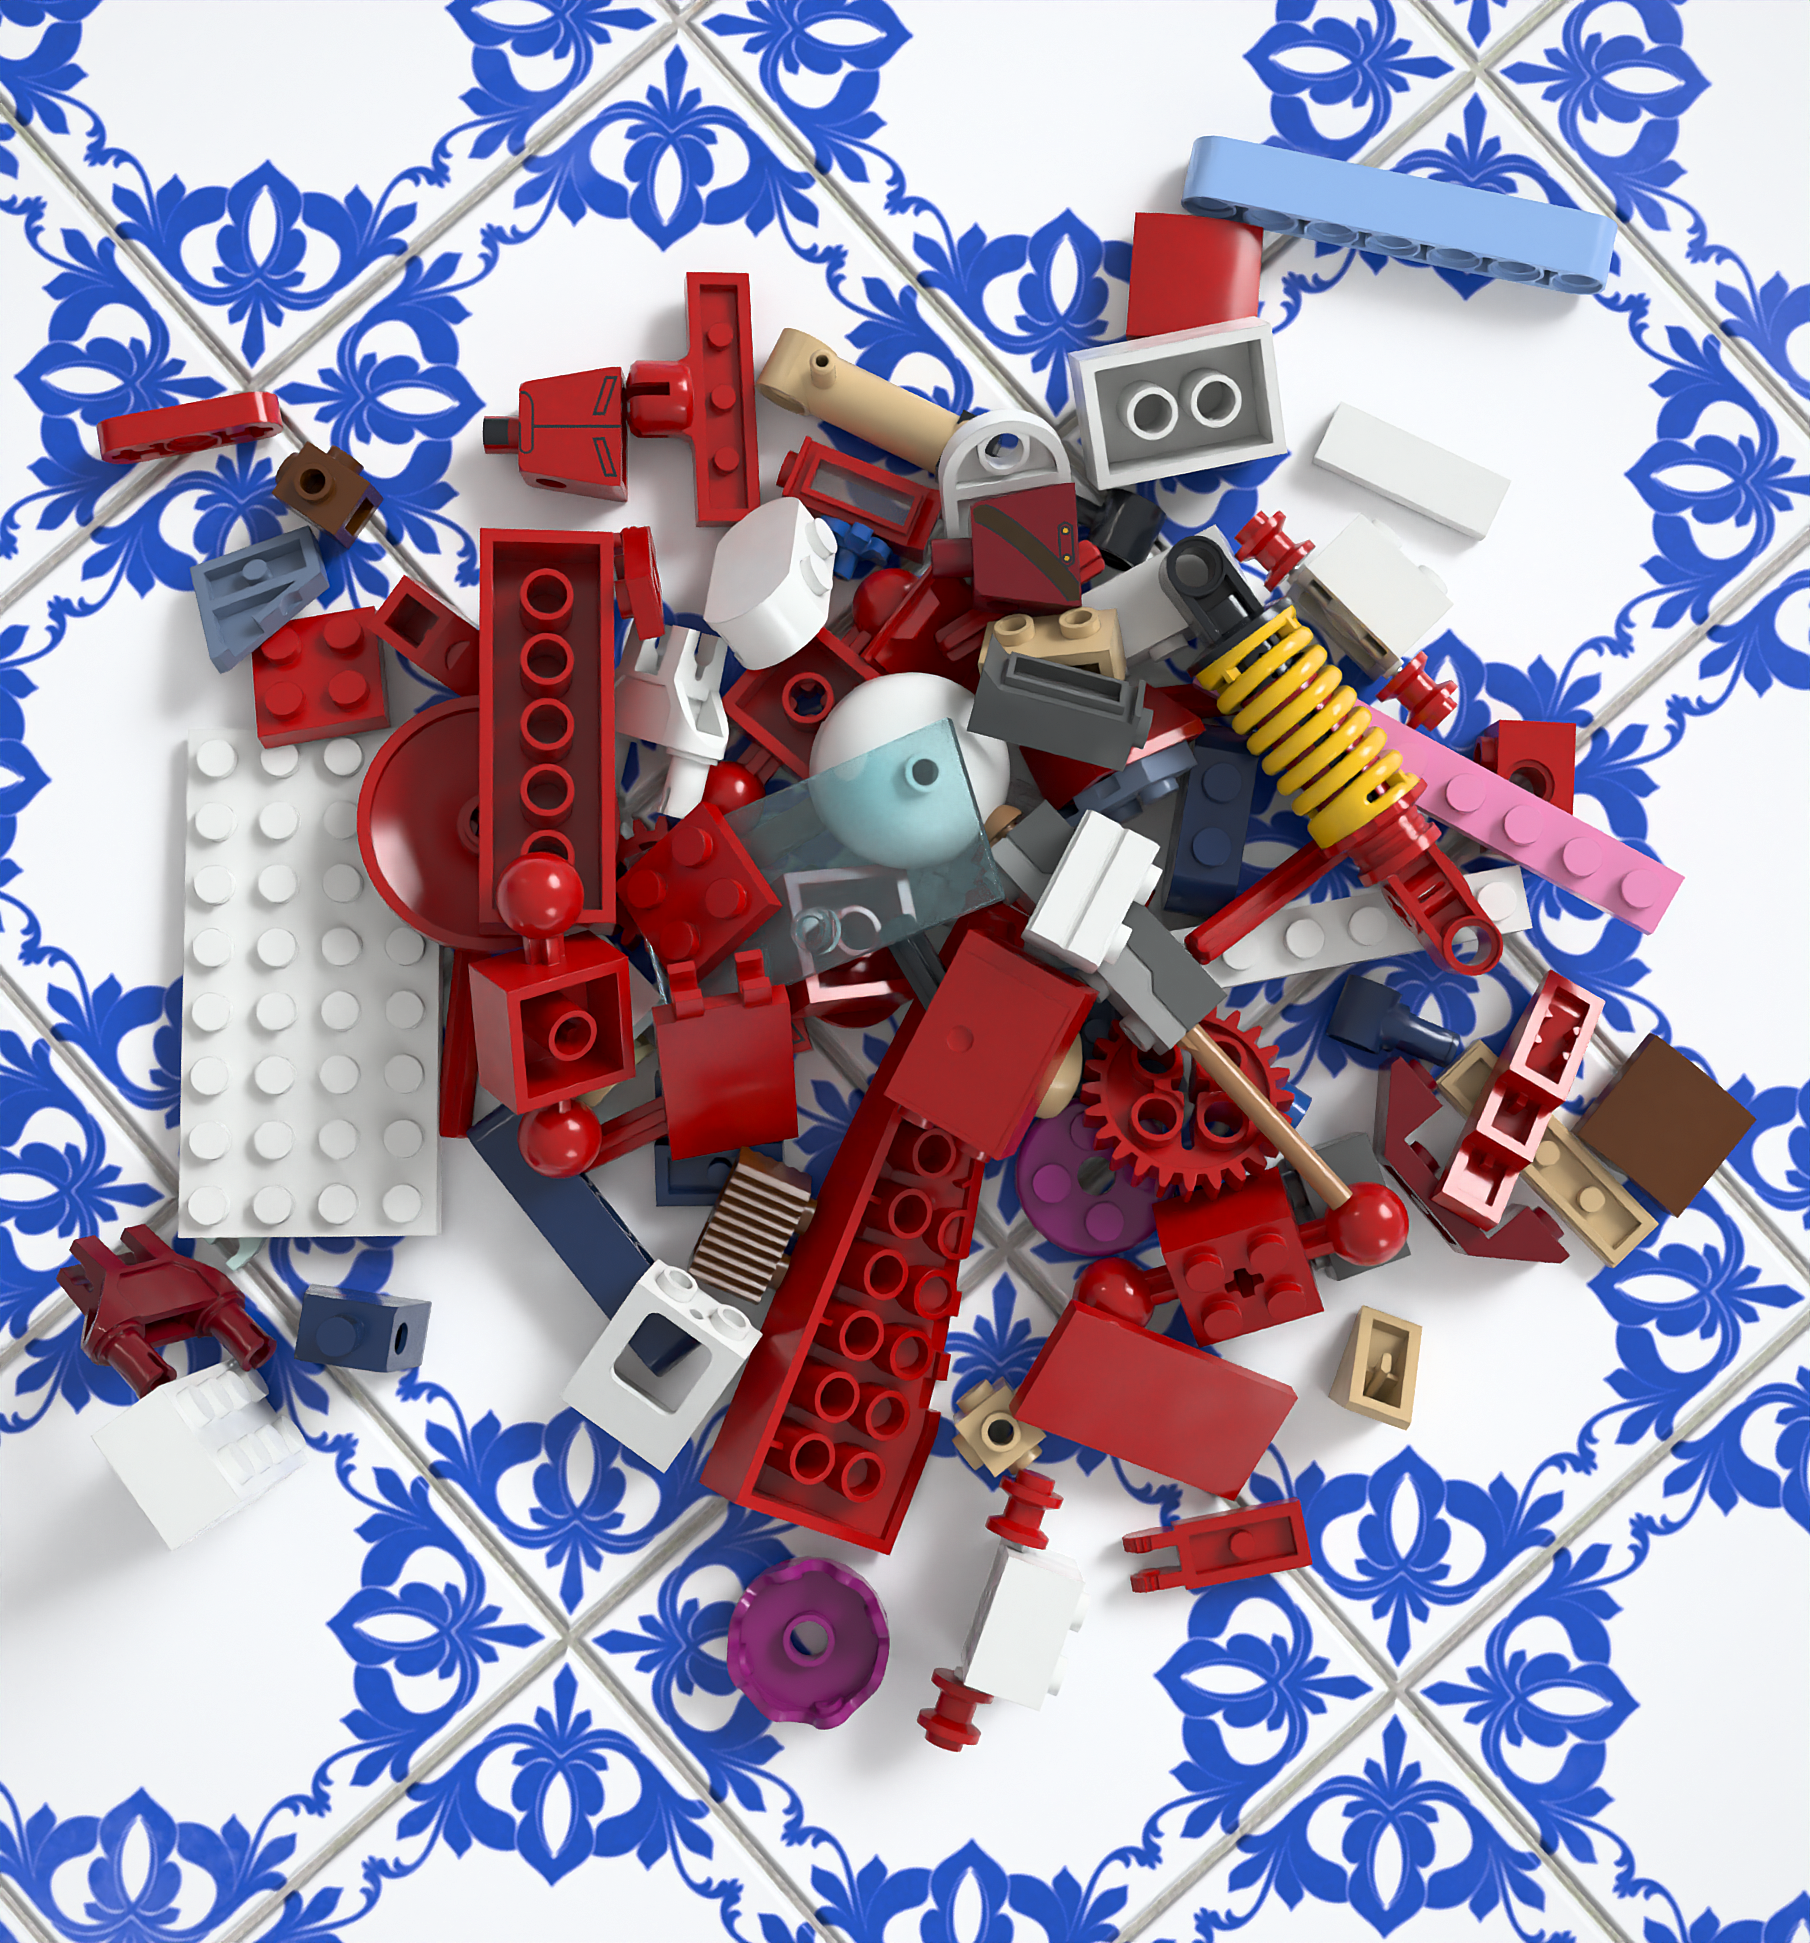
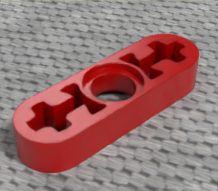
[96,392,283,464]

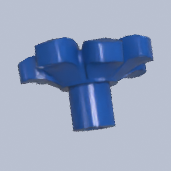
[820,515,893,582]

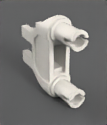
[614,620,729,819]

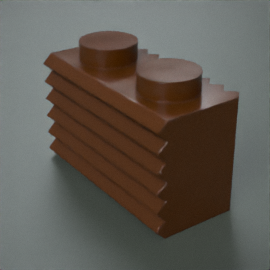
[687,1146,818,1305]

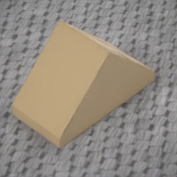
[1328,1305,1423,1431]

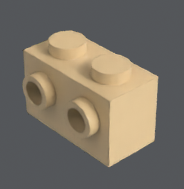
[978,607,1127,681]

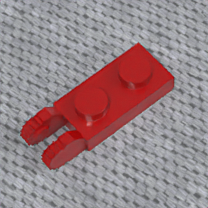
[1122,1497,1313,1593]

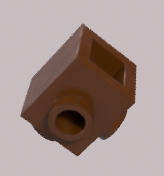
[272,441,384,550]

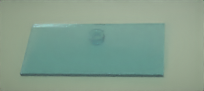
[625,717,1006,1005]

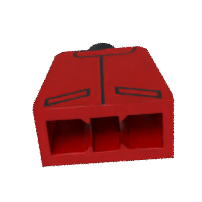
[483,367,628,502]

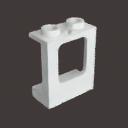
[559,1259,763,1473]

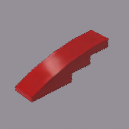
[1431,969,1606,1232]

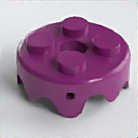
[1013,1096,1176,1257]
[727,1556,890,1730]

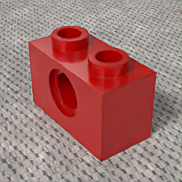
[1473,719,1576,855]

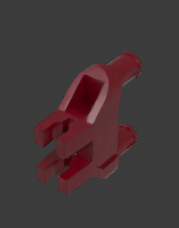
[56,1224,277,1400]

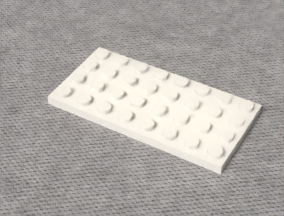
[178,727,444,1238]

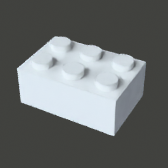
[1068,316,1287,490]

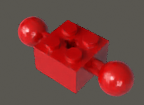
[701,568,919,839]
[468,852,636,1179]
[1072,1166,1409,1348]

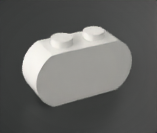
[703,497,837,670]

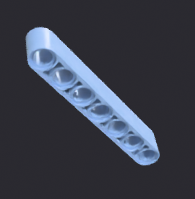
[1181,135,1618,295]

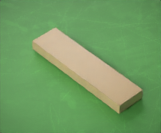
[1434,1039,1659,1268]

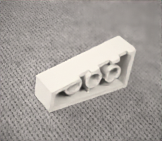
[1081,524,1254,681]

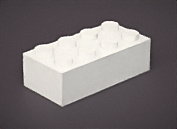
[90,1358,310,1552]

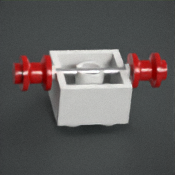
[1234,510,1458,732]
[916,1468,1091,1752]

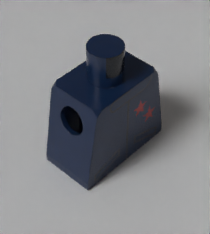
[294,1284,432,1373]

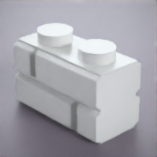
[1020,809,1163,974]

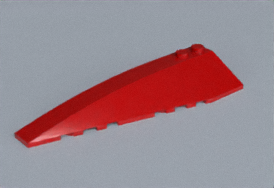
[699,903,1029,1556]

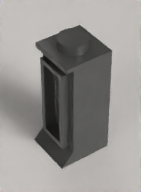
[966,634,1153,772]

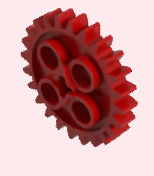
[1079,1006,1295,1203]

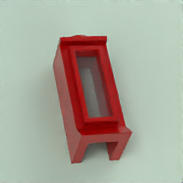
[776,436,943,565]

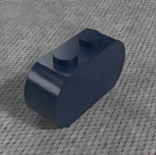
[1161,723,1259,919]

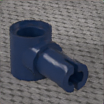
[1325,974,1460,1068]

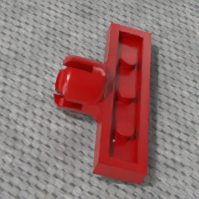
[626,272,761,527]

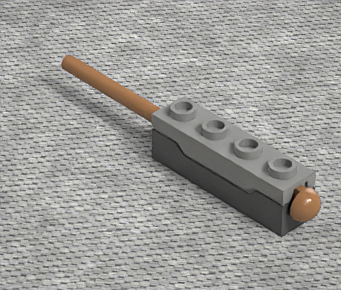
[980,799,1353,1211]

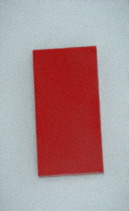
[1009,1299,1298,1501]

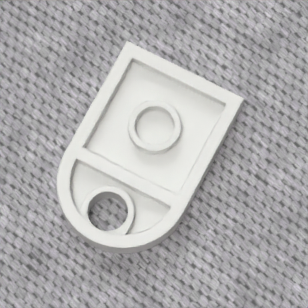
[938,409,1071,586]

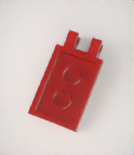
[651,949,799,1161]

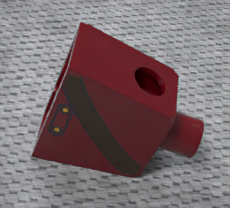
[931,482,1082,617]

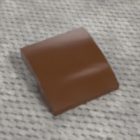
[1570,1033,1757,1218]

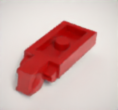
[613,526,665,641]

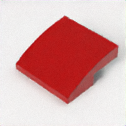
[1126,212,1264,341]

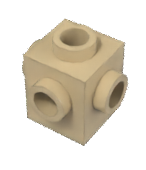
[952,1376,1047,1477]

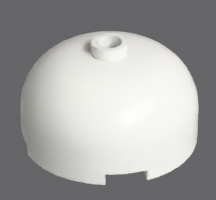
[809,672,1010,870]

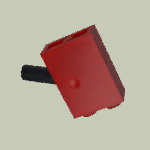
[881,914,1100,1163]

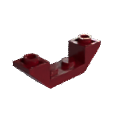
[1372,1056,1571,1264]

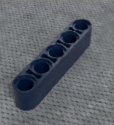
[466,1103,702,1378]

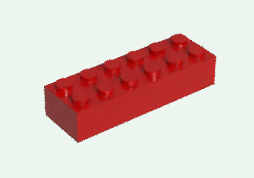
[479,528,616,935]

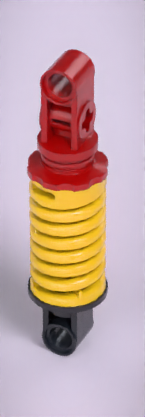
[1158,536,1503,976]

